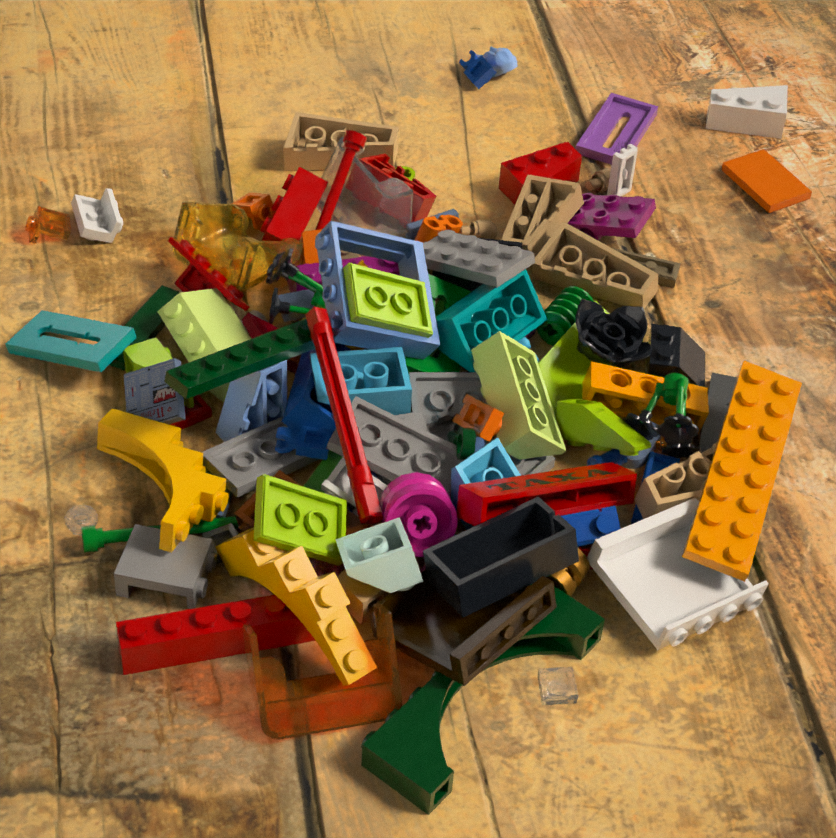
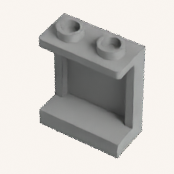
[114,524,217,609]

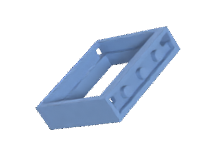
[315,221,440,360]

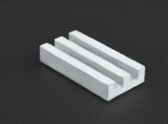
[607,144,638,197]

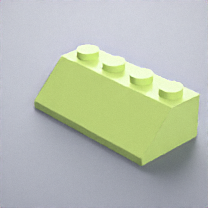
[157,288,252,402]
[471,331,566,460]

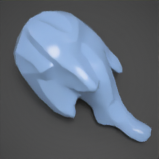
[478,46,518,78]

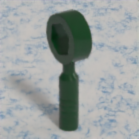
[447,428,476,460]

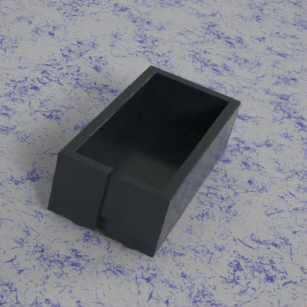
[423,497,579,618]

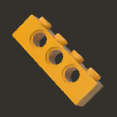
[582,361,709,434]

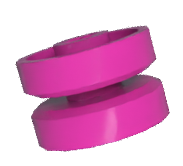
[379,472,458,557]

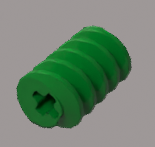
[536,286,594,346]

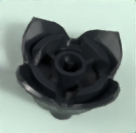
[575,299,652,368]

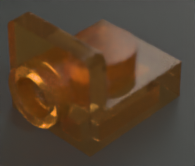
[25,206,71,244]

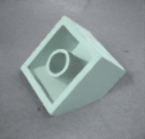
[335,517,423,593]

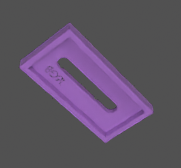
[576,93,658,165]

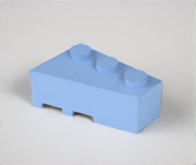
[215,360,287,442]

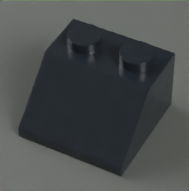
[645,324,705,387]

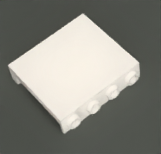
[587,498,769,650]

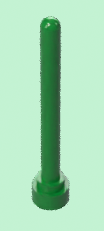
[81,516,239,553]

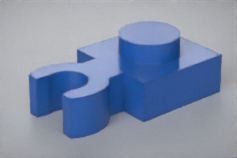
[459,50,497,89]

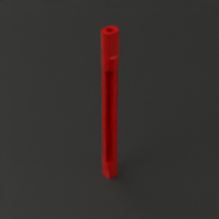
[305,306,383,524]

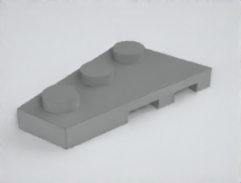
[409,372,487,426]

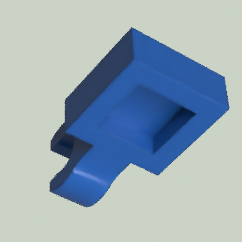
[275,425,333,460]

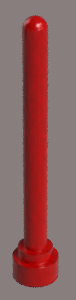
[315,130,367,230]

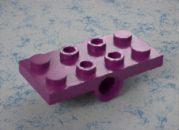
[567,193,656,241]

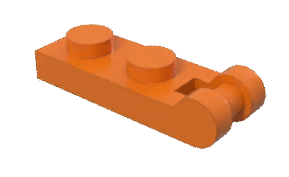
[452,394,505,442]

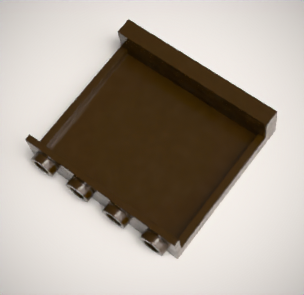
[368,566,556,686]

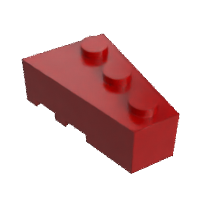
[499,141,582,205]
[347,154,437,227]
[260,167,329,254]

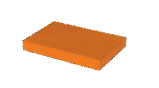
[721,149,812,213]

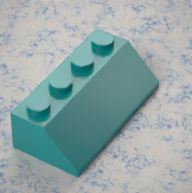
[436,269,548,372]

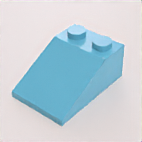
[310,347,412,415]

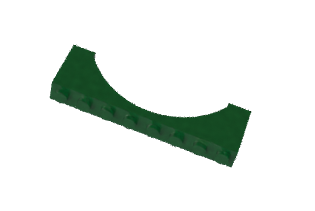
[361,586,605,815]

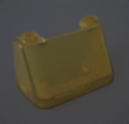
[172,202,304,292]

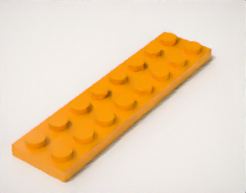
[682,361,802,582]

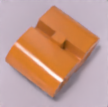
[414,215,463,243]

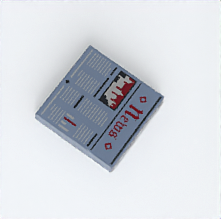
[124,358,186,424]

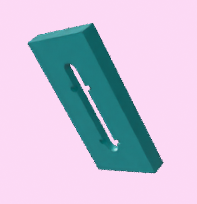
[5,310,137,373]

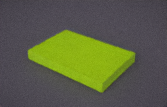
[343,263,433,338]
[254,474,347,566]

